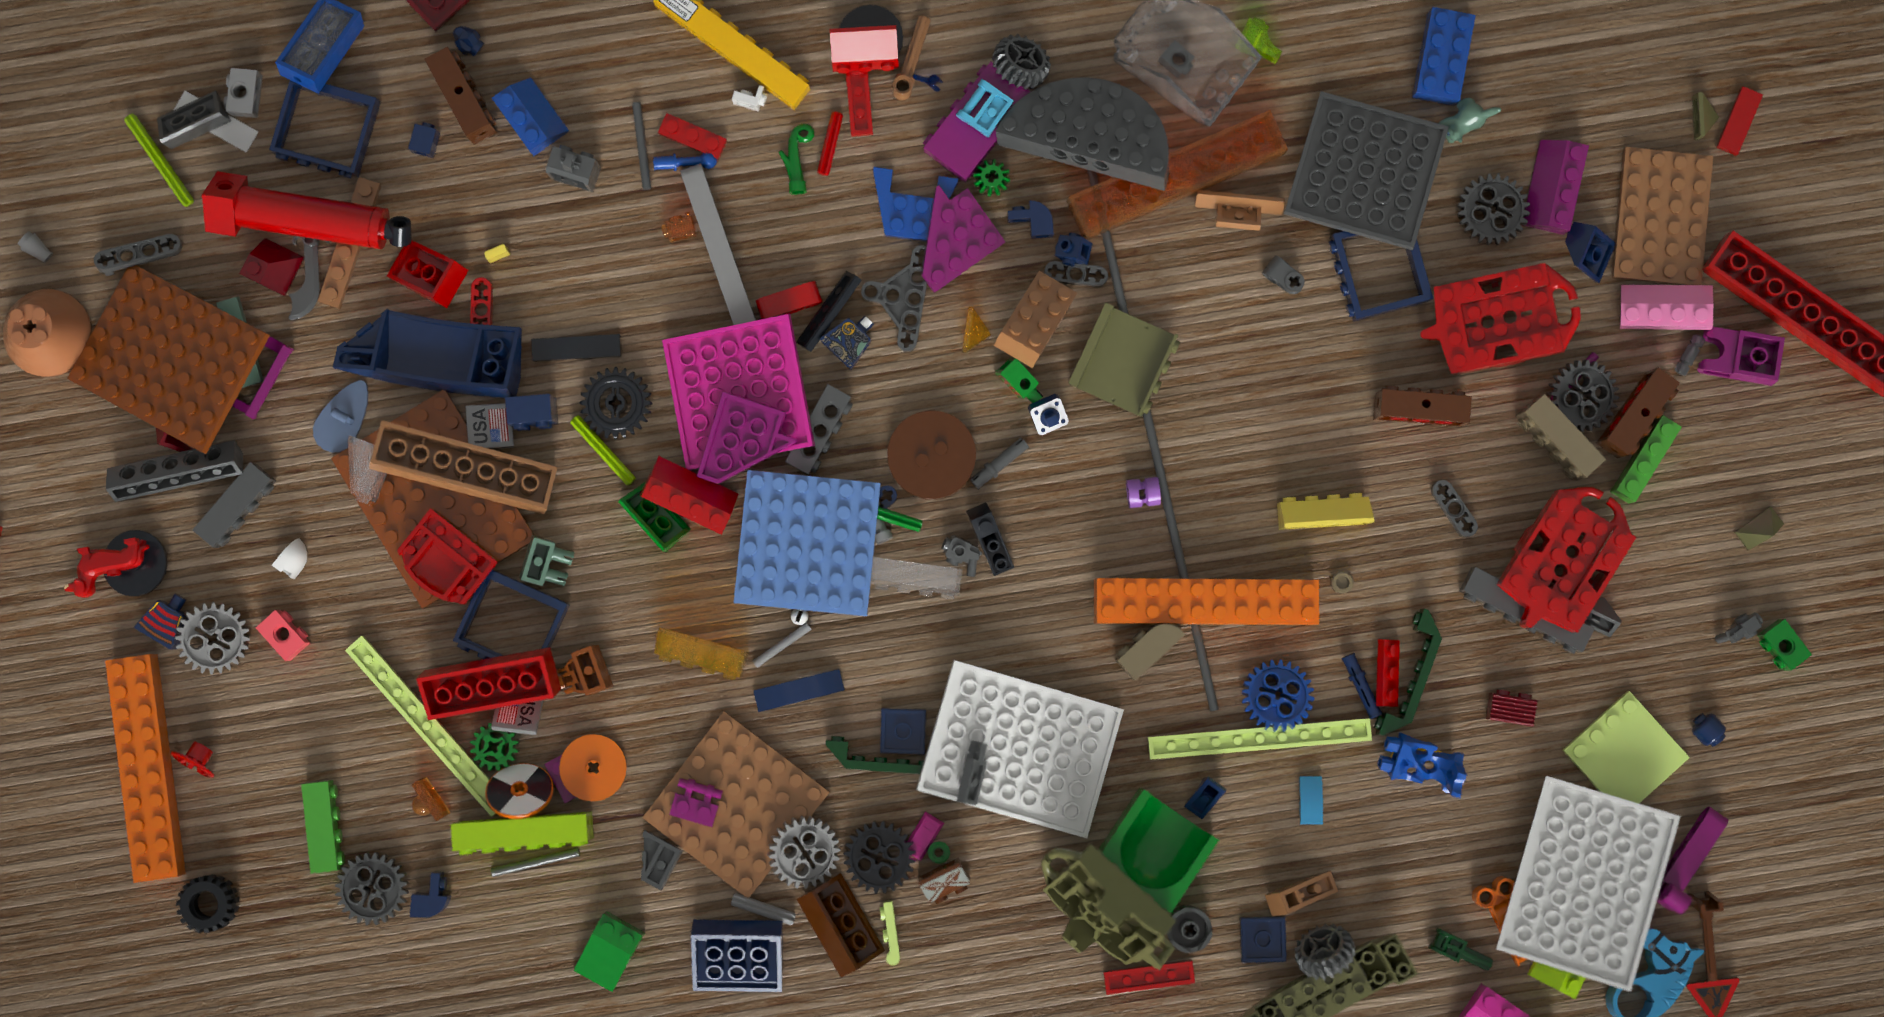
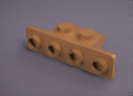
[1195,190,1285,231]

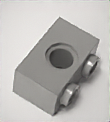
[224,68,263,118]

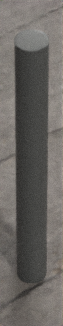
[632,102,651,190]
[491,848,580,877]

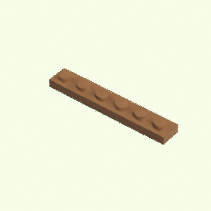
[318,177,381,309]

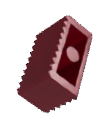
[1486,689,1538,727]

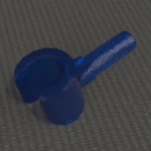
[913,74,943,92]

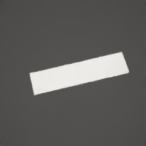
[174,91,258,153]

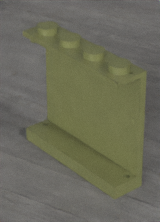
[1069,302,1180,417]

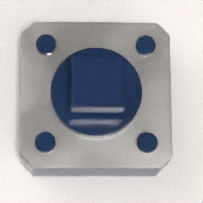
[1028,394,1069,435]

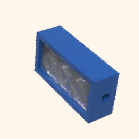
[275,0,365,94]

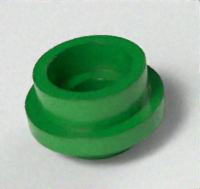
[928,841,950,864]

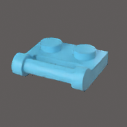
[956,79,1014,138]

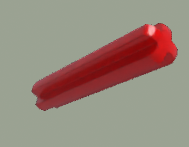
[817,111,843,176]

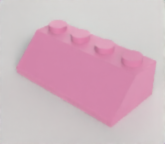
[1620,285,1713,330]

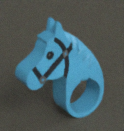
[1605,927,1704,1017]

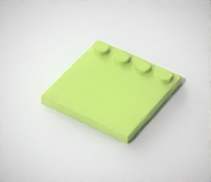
[1562,691,1690,804]

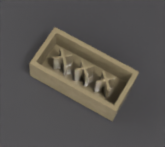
[1516,394,1606,481]

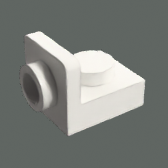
[732,85,767,112]

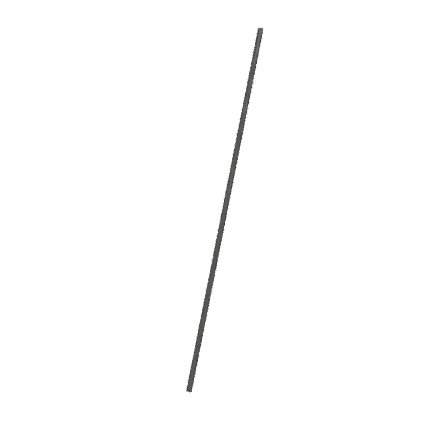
[1087,170,1219,711]

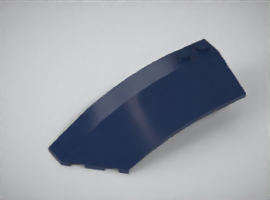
[333,309,522,398]

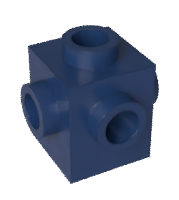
[1055,233,1093,266]

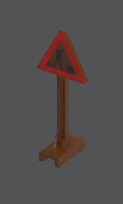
[1686,891,1740,1017]

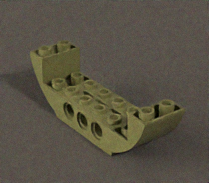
[1241,934,1418,1017]

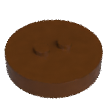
[887,410,976,500]

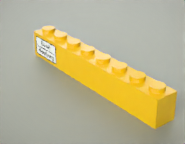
[653,0,810,110]

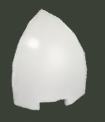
[272,538,307,579]

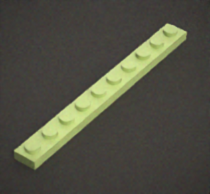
[345,636,496,817]
[1148,718,1372,759]

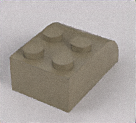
[1115,624,1185,680]

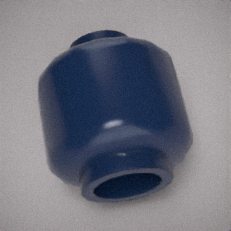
[1692,713,1726,747]

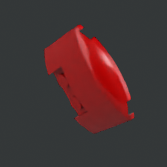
[397,508,498,605]

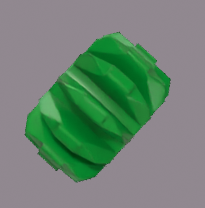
[973,159,1010,197]

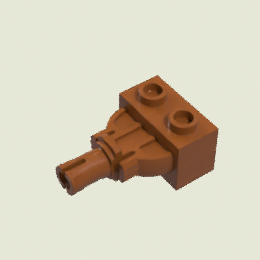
[557,645,614,695]

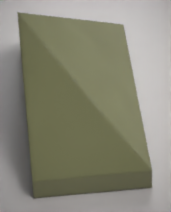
[1692,92,1719,140]
[1734,506,1784,550]

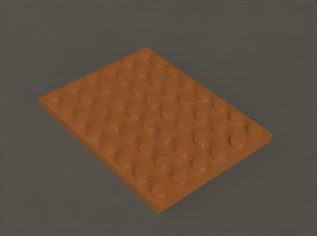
[67,265,270,454]
[331,390,535,609]

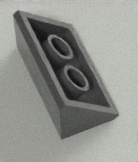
[157,91,231,149]

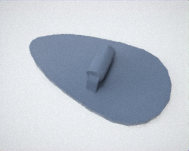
[313,380,368,453]

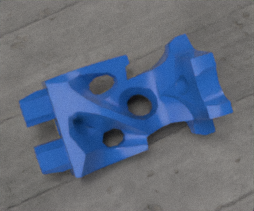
[1377,733,1467,798]

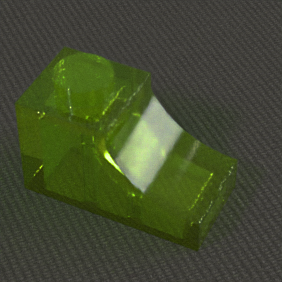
[1236,17,1282,64]

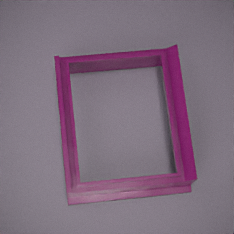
[232,336,294,419]

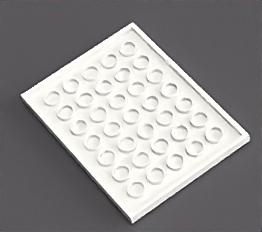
[916,660,1124,838]
[1496,776,1680,992]

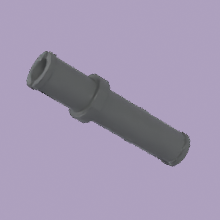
[970,437,1029,490]

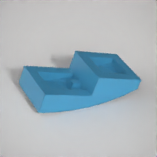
[1299,776,1323,825]

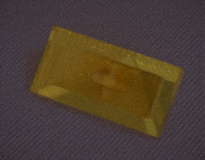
[962,307,991,353]

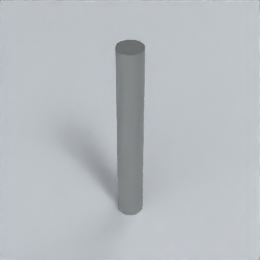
[752,622,812,668]

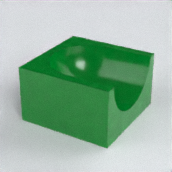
[1099,788,1219,914]

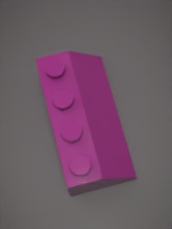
[1521,140,1589,235]

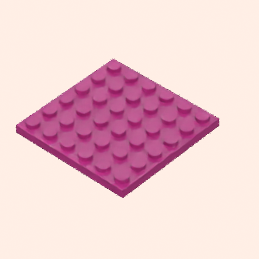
[662,314,815,470]

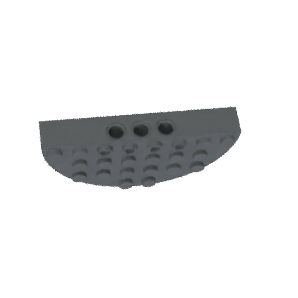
[996,77,1169,191]

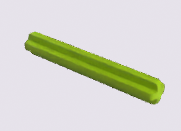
[570,415,636,486]

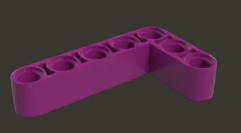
[1656,806,1728,914]

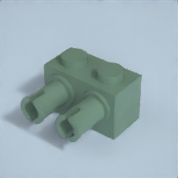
[519,535,574,587]

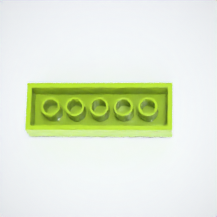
[451,811,594,855]

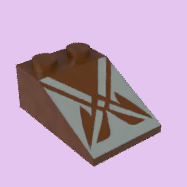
[918,857,970,904]

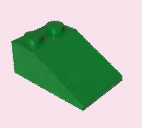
[573,911,645,992]

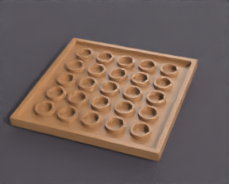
[643,711,830,898]

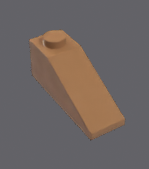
[1265,870,1338,916]

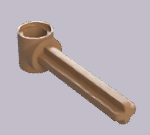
[893,16,931,100]

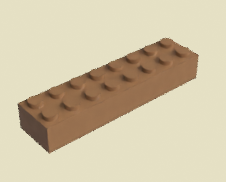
[369,420,557,514]

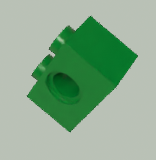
[1757,619,1812,671]

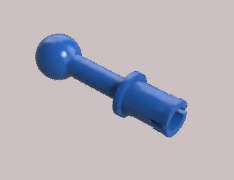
[653,153,717,171]

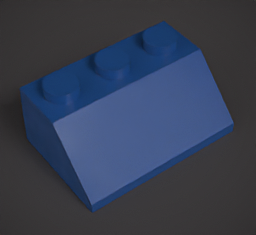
[492,78,569,156]

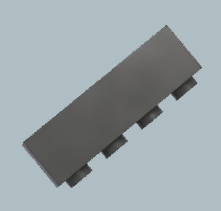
[193,462,276,548]

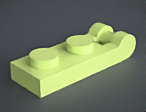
[880,900,900,965]

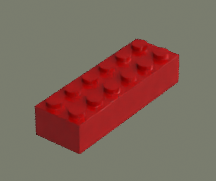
[416,647,561,720]

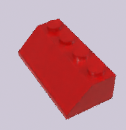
[639,455,738,535]

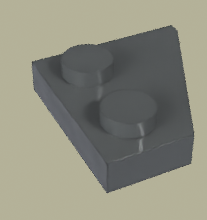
[641,830,683,890]

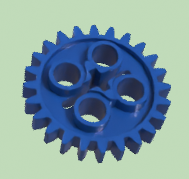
[1241,659,1315,732]

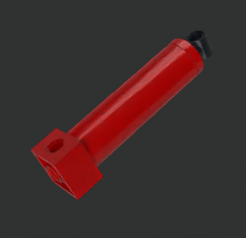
[202,171,412,249]

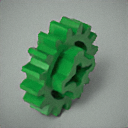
[470,723,520,771]

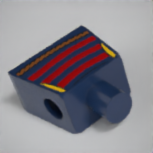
[134,593,188,650]

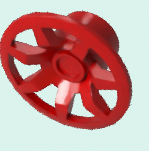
[170,741,215,778]

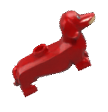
[64,538,150,598]

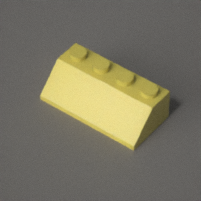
[1277,493,1374,530]

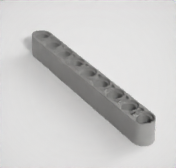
[680,164,756,325]

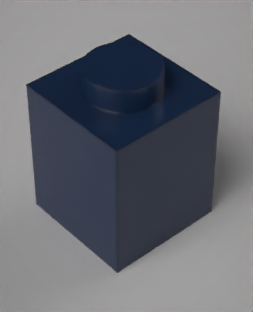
[408,122,440,159]

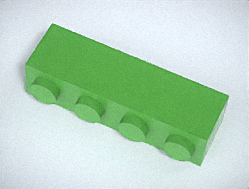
[1610,415,1682,503]
[301,780,345,874]

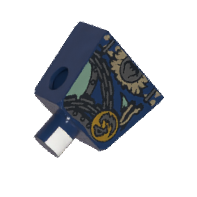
[820,316,874,370]

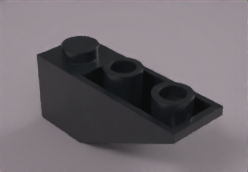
[966,502,1014,576]

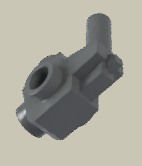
[941,535,982,577]
[1715,612,1763,644]

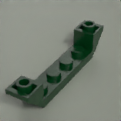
[1374,608,1442,736]
[826,736,924,774]

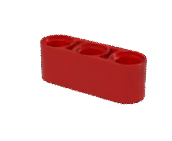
[755,281,823,319]

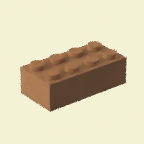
[994,271,1077,368]

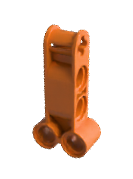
[1472,876,1528,967]

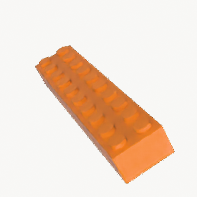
[1094,578,1319,625]
[105,654,186,883]

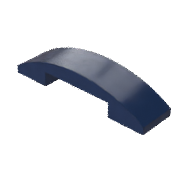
[753,669,845,712]

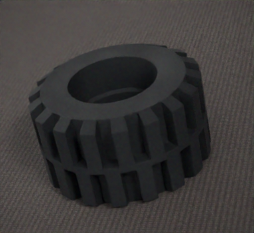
[176,874,240,933]

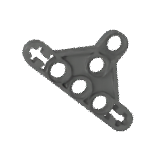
[861,245,927,352]

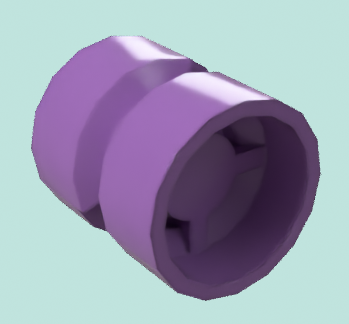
[1126,477,1161,508]

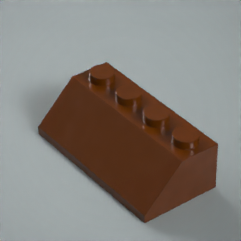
[796,873,885,977]

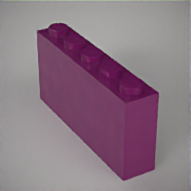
[923,61,1031,183]

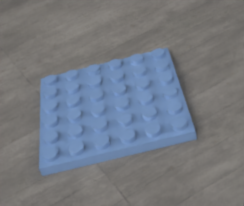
[734,470,881,616]

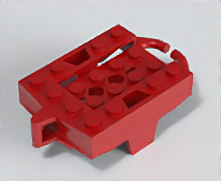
[1420,263,1581,375]
[1496,487,1637,633]

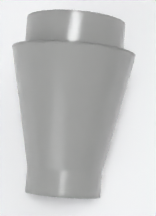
[18,231,53,263]

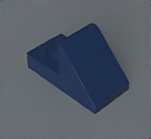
[1184,776,1227,819]

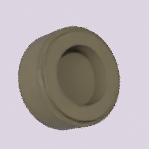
[1330,571,1354,594]

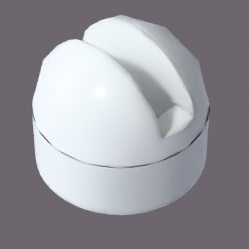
[791,609,809,625]

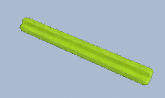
[124,114,194,207]

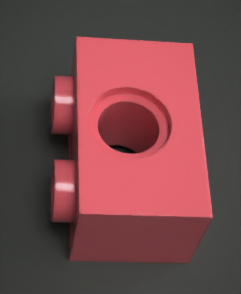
[256,610,310,661]

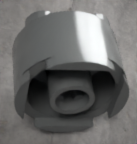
[1166,905,1212,953]

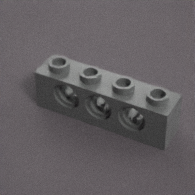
[785,384,853,476]

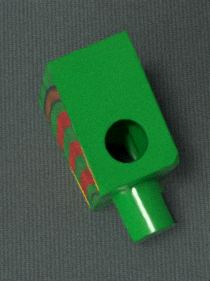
[995,357,1043,403]

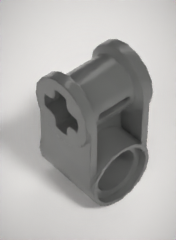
[1262,255,1305,295]

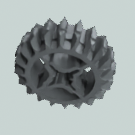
[992,34,1051,90]
[1294,923,1356,980]

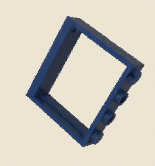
[269,80,381,179]
[1328,231,1433,322]
[453,569,570,659]

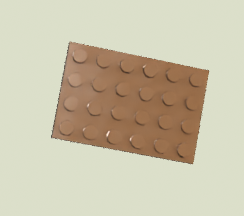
[1611,147,1713,285]

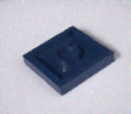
[880,708,926,754]
[1240,916,1287,963]

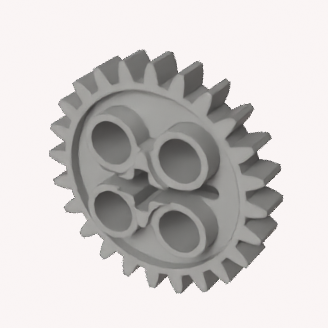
[175,602,250,675]
[767,816,840,889]

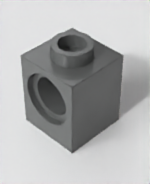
[1158,40,1194,78]

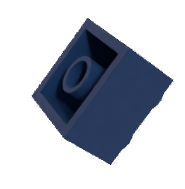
[505,394,558,431]

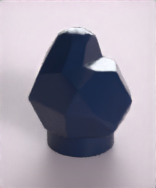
[453,26,484,57]

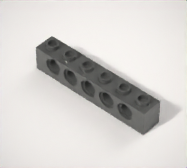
[106,440,243,502]

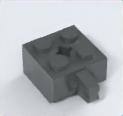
[546,145,601,192]

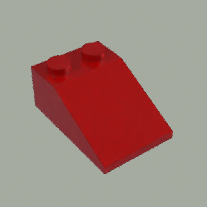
[387,240,469,308]

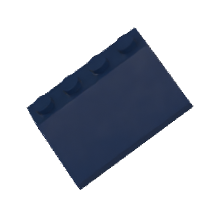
[691,919,783,992]

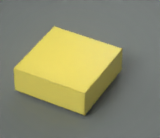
[484,244,511,263]

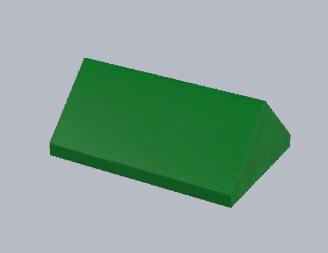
[618,482,691,552]

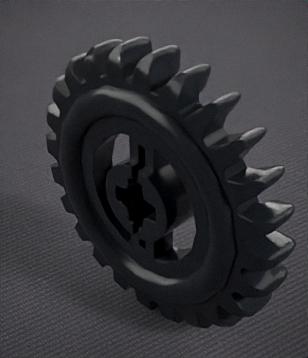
[579,367,653,440]

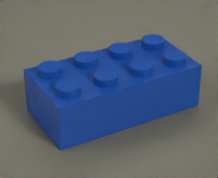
[1412,7,1476,106]

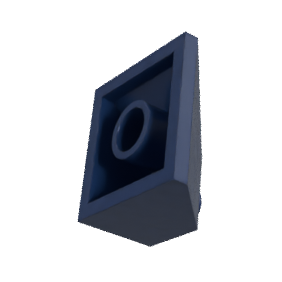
[1565,222,1616,283]

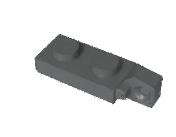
[957,741,988,805]

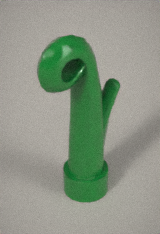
[779,123,814,195]

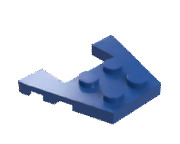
[873,167,958,242]

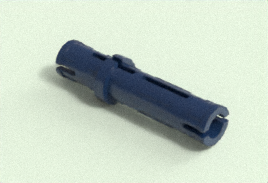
[1341,653,1382,719]

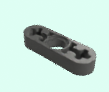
[1044,261,1108,287]
[1431,480,1478,537]

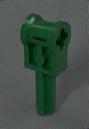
[1428,928,1493,971]

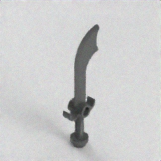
[289,236,329,320]

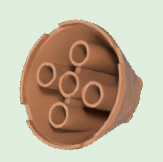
[3,289,92,377]

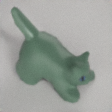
[1438,98,1501,143]

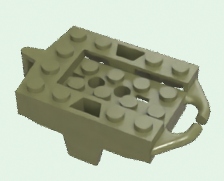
[1041,844,1176,969]

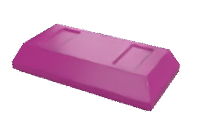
[907,811,944,861]

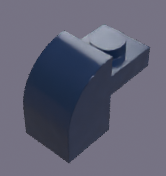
[1007,201,1054,239]
[410,871,451,918]

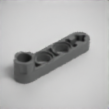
[94,234,182,276]

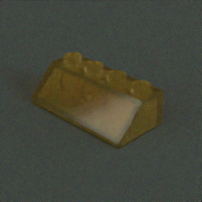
[654,627,749,681]

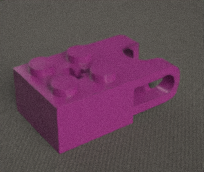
[1697,327,1785,386]

